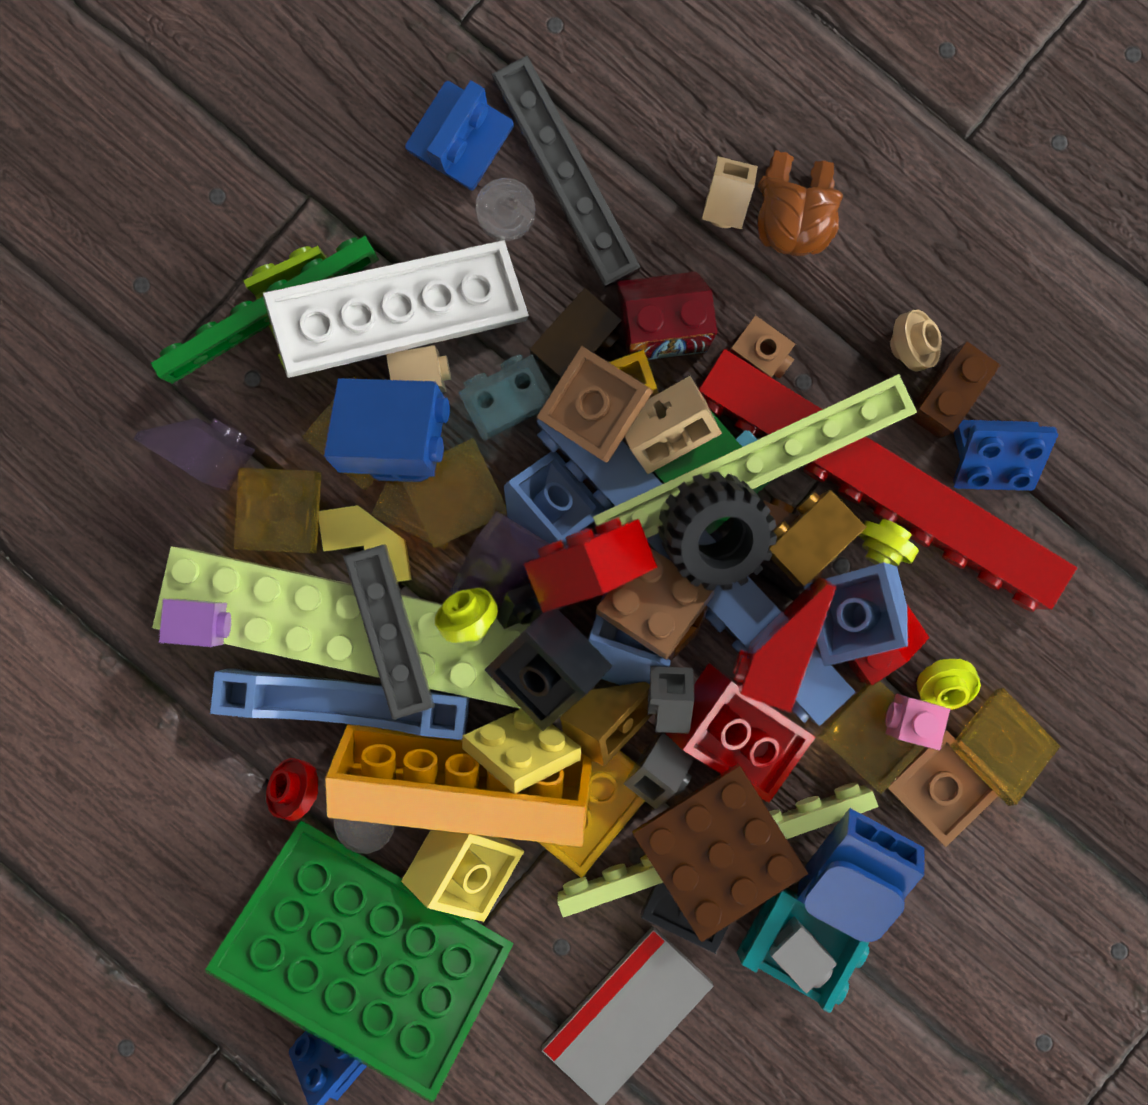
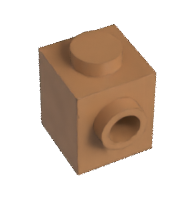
[729,315,796,379]

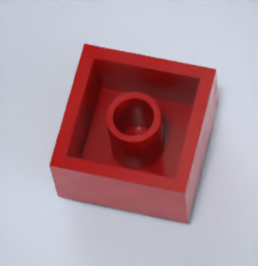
[524,517,657,612]

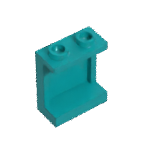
[736,888,869,1013]

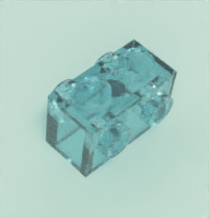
[458,354,552,441]

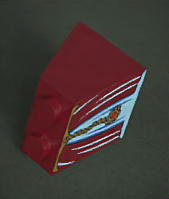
[617,271,717,360]

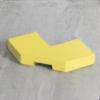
[317,505,412,582]

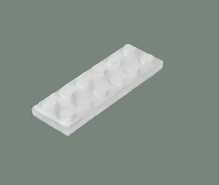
[263,240,529,378]

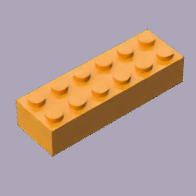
[325,724,592,847]

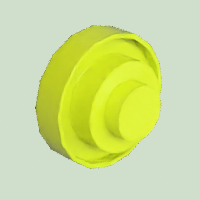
[858,519,919,566]
[435,588,498,643]
[916,659,981,710]

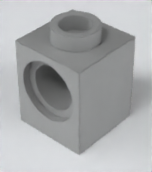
[768,916,837,994]

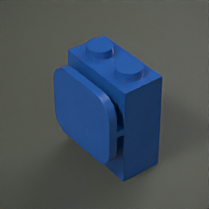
[324,378,450,482]
[797,808,924,942]

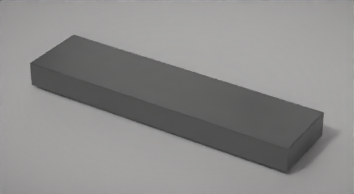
[344,544,435,720]

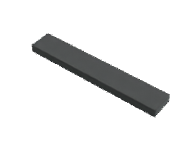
[492,55,641,289]

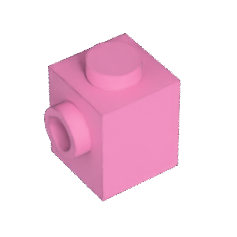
[886,694,950,750]

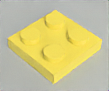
[462,709,582,794]

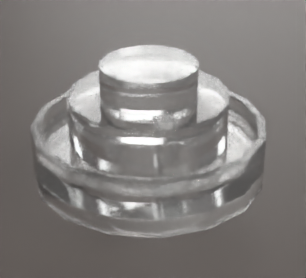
[475,177,536,241]
[334,818,396,854]

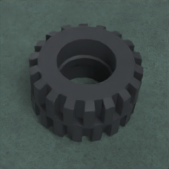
[658,472,777,591]

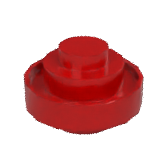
[266,758,318,821]

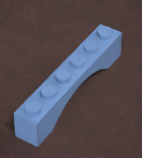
[210,668,470,740]

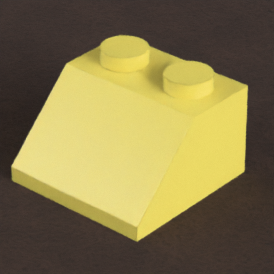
[401,830,524,922]

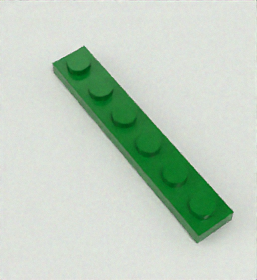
[150,236,379,384]

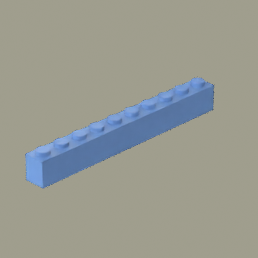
[536,419,856,726]

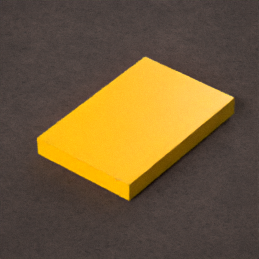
[538,750,645,878]

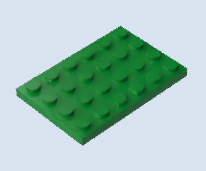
[205,820,514,1103]

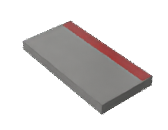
[542,926,714,1105]

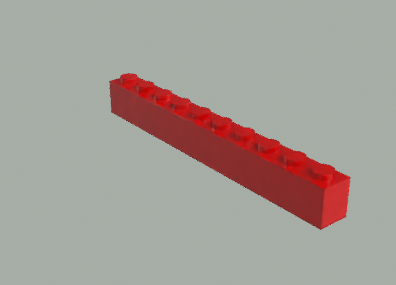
[699,349,1078,612]

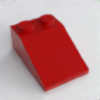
[732,577,836,713]
[664,663,816,803]

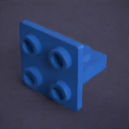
[405,80,514,190]
[953,420,1058,491]
[289,1031,367,1105]

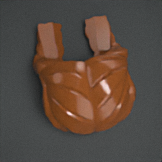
[757,150,843,256]

